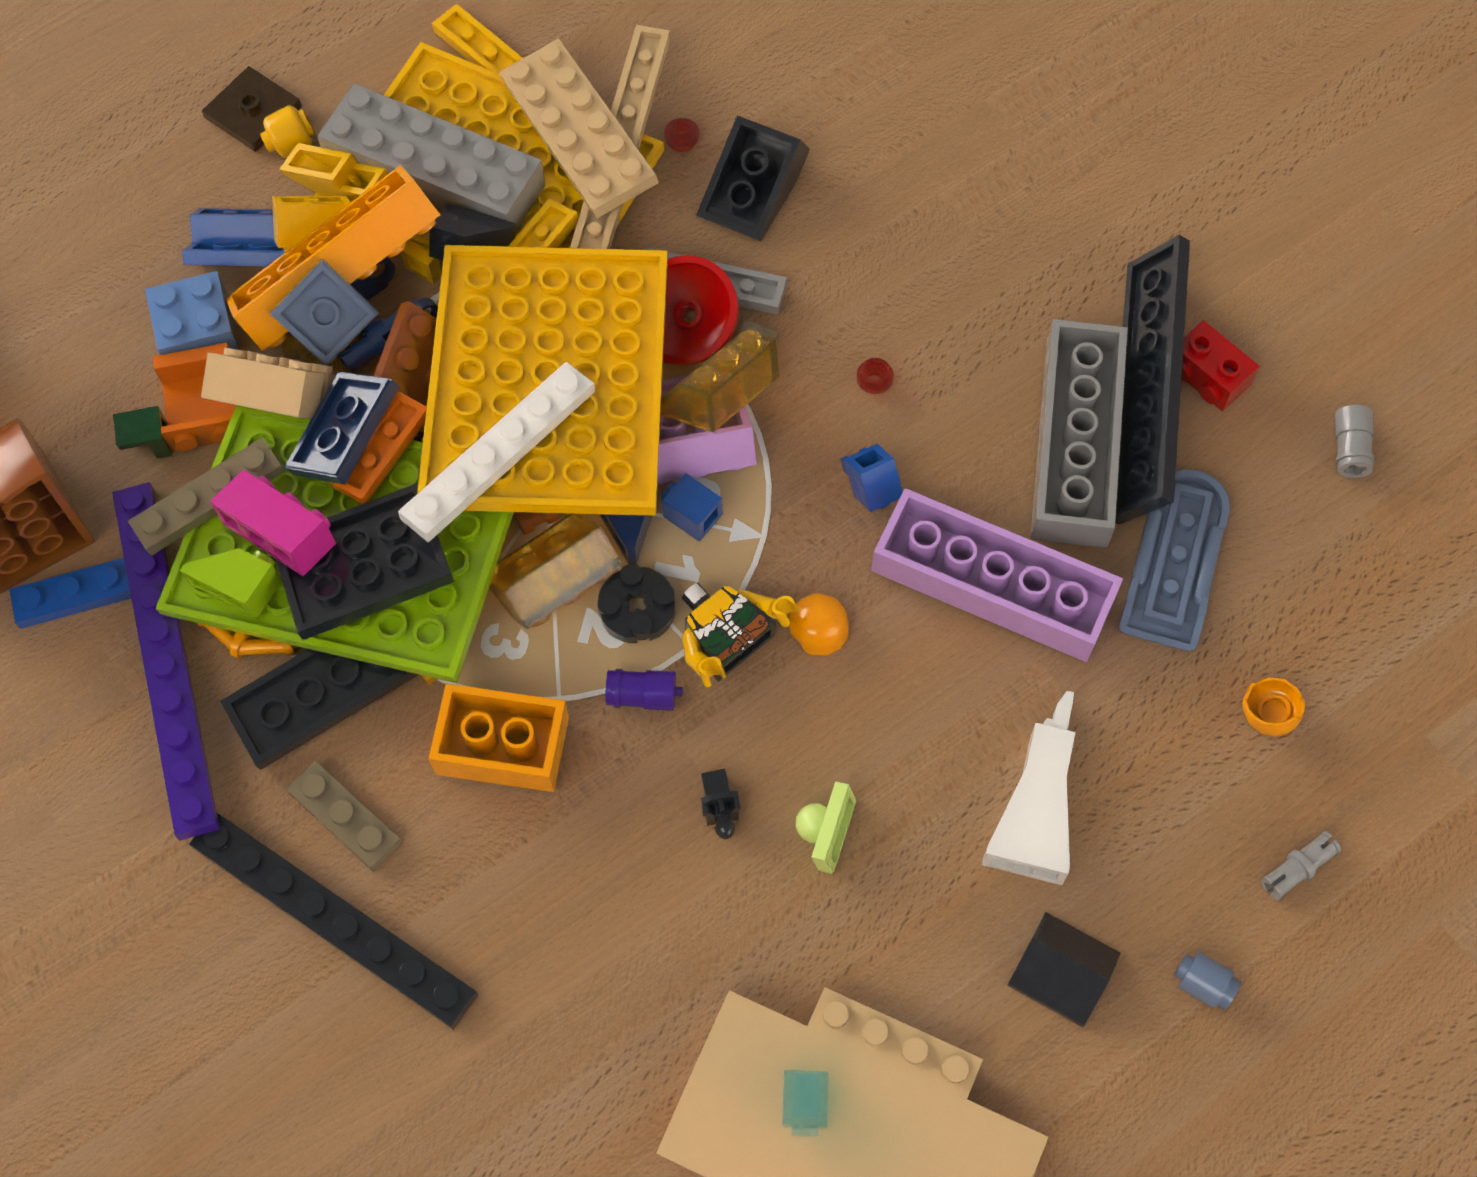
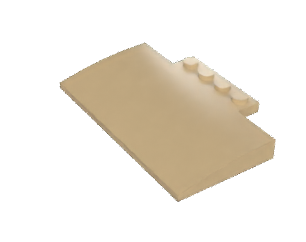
[656,987,1048,1177]

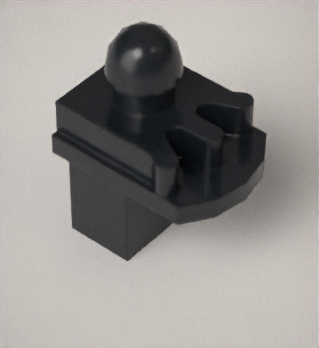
[701,769,741,839]

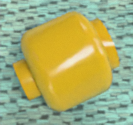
[260,105,316,158]

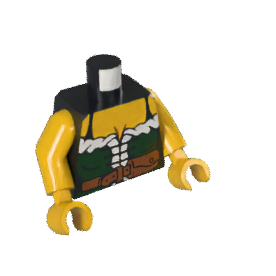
[682,583,800,688]

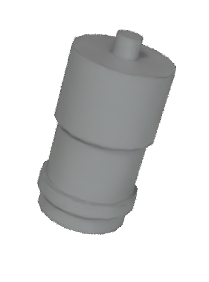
[1334,405,1375,478]

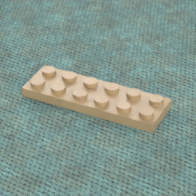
[499,38,659,219]

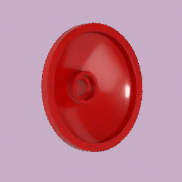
[663,255,739,366]

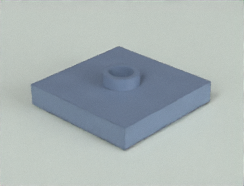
[270,259,379,365]

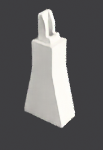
[982,691,1076,885]

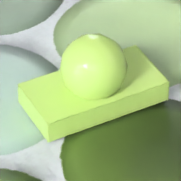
[795,781,856,874]

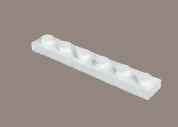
[398,362,595,543]

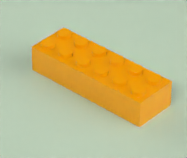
[225,165,440,351]

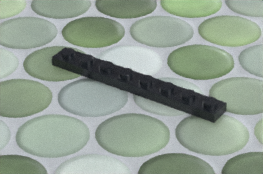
[189,813,478,1030]

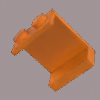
[152,342,236,451]

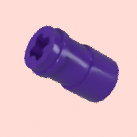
[605,668,683,711]

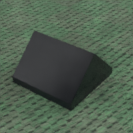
[1007,912,1121,1027]

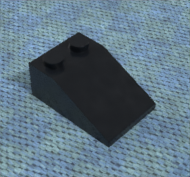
[696,115,810,241]

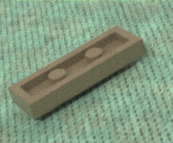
[286,761,402,872]

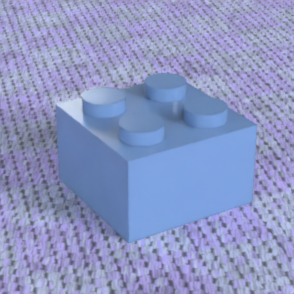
[145,271,241,355]

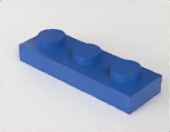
[9,558,131,629]

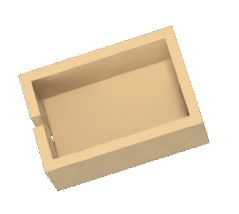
[201,347,336,419]

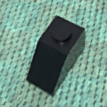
[429,204,515,261]

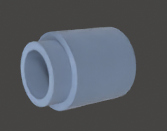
[1174,951,1242,1011]

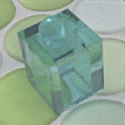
[782,1070,828,1137]

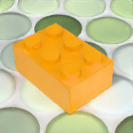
[428,683,569,792]

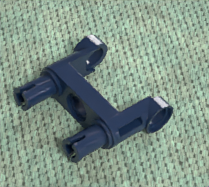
[338,256,438,374]

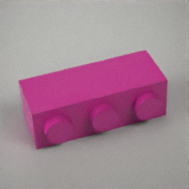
[210,469,336,576]

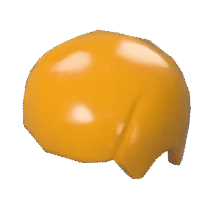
[788,593,849,656]
[1242,677,1306,737]

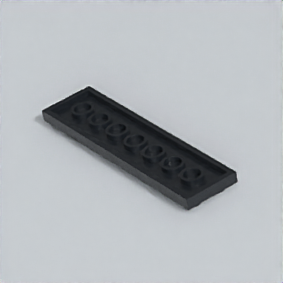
[1115,235,1190,524]

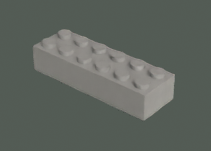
[317,83,545,233]
[1030,319,1128,548]

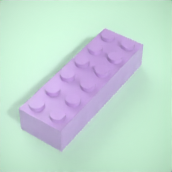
[871,488,1123,663]

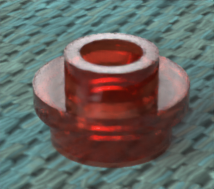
[664,118,699,152]
[856,358,894,394]

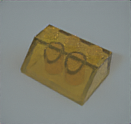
[661,329,779,433]
[489,513,623,629]

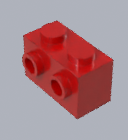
[1181,320,1260,412]

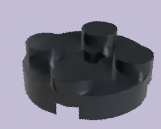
[597,564,675,643]

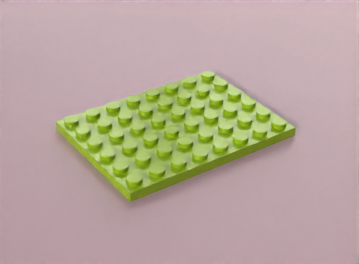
[155,405,514,683]

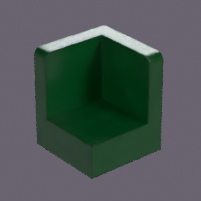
[113,406,172,459]

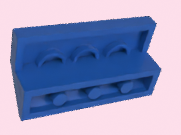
[182,208,285,266]

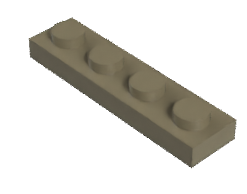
[128,438,285,556]

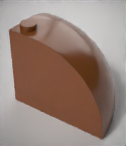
[0,418,95,594]

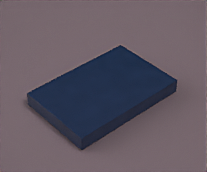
[284,372,399,485]

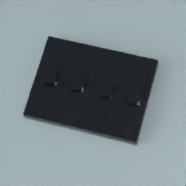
[276,483,455,641]

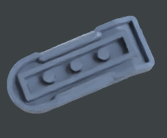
[1119,470,1230,651]

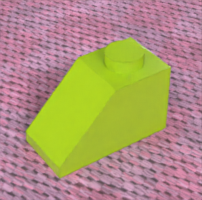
[179,548,282,619]

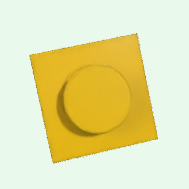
[401,239,442,285]

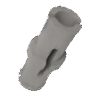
[1261,831,1341,900]

